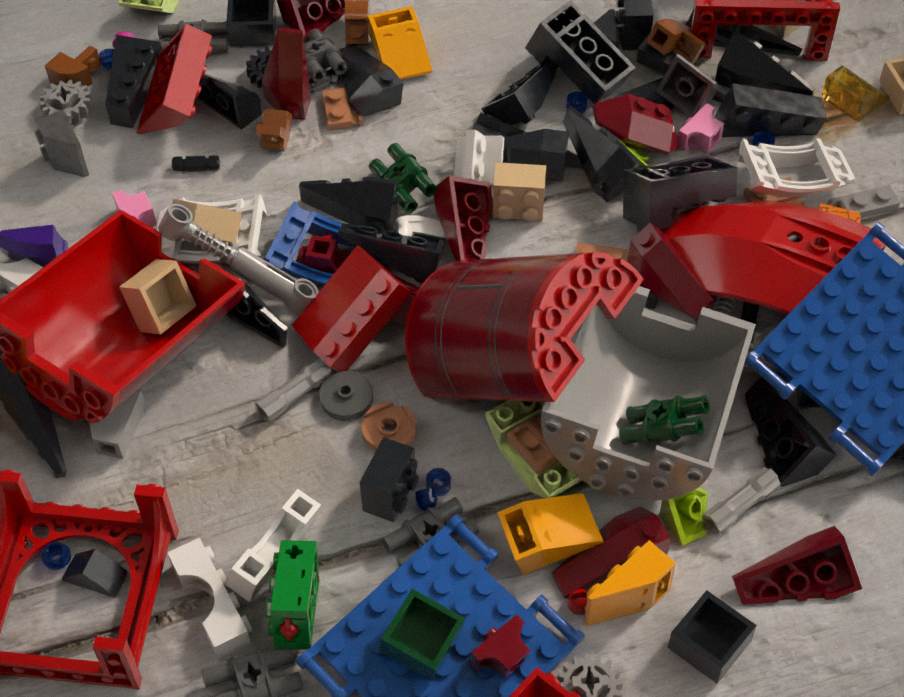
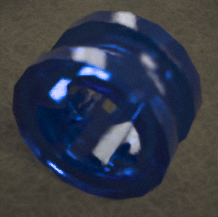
[566,91,588,114]
[752,131,775,147]
[426,468,451,497]

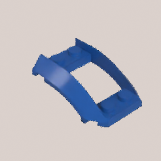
[264,201,380,285]

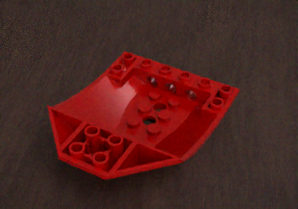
[663,200,887,315]

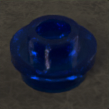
[42,541,72,570]

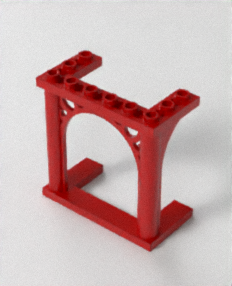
[690,0,840,61]
[0,469,179,690]

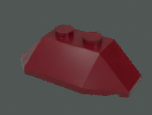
[592,94,680,155]

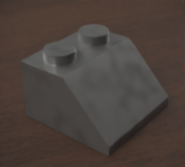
[656,54,717,117]
[34,110,89,177]

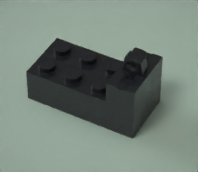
[525,0,636,104]
[623,156,737,233]

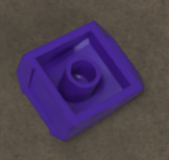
[0,225,68,267]

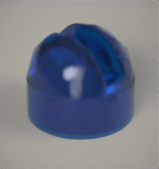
[99,49,114,69]
[415,489,438,511]

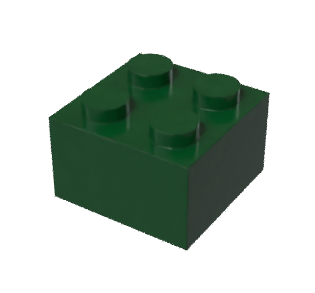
[379,588,466,682]

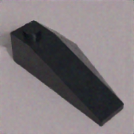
[715,31,815,96]
[339,44,403,117]
[197,74,262,130]
[337,223,446,283]

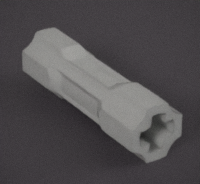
[254,357,332,422]
[702,467,781,536]

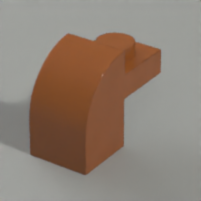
[345,0,370,45]
[646,19,706,64]
[45,46,101,87]
[256,109,292,150]

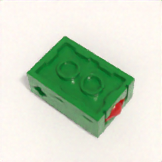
[266,540,320,650]

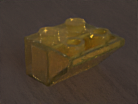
[821,65,890,122]

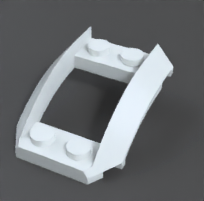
[737,138,855,197]
[157,194,267,264]

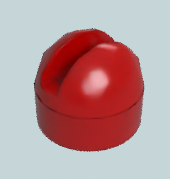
[567,589,588,615]

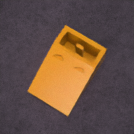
[368,6,433,80]
[497,493,604,575]
[584,540,676,626]

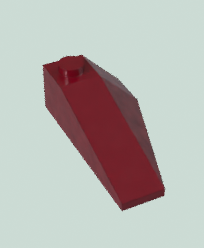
[276,0,345,38]
[262,28,311,120]

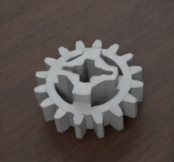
[39,79,92,124]
[557,653,623,697]

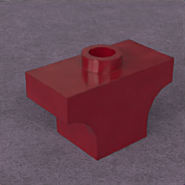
[296,235,350,274]
[469,614,531,679]

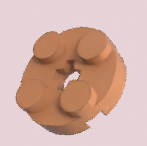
[361,402,417,452]

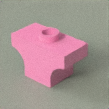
[678,103,724,154]
[112,190,157,227]

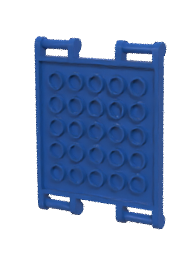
[744,222,904,476]
[295,514,586,697]

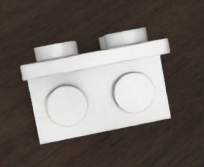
[454,130,504,185]

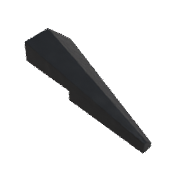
[686,9,803,56]
[636,34,728,103]

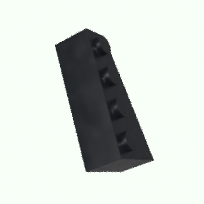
[105,35,162,128]
[715,83,827,137]

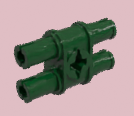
[369,143,437,213]
[619,395,710,445]

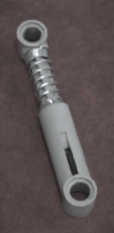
[158,204,318,315]

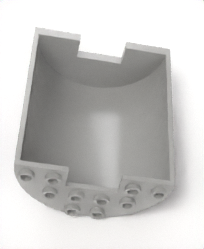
[541,286,756,501]

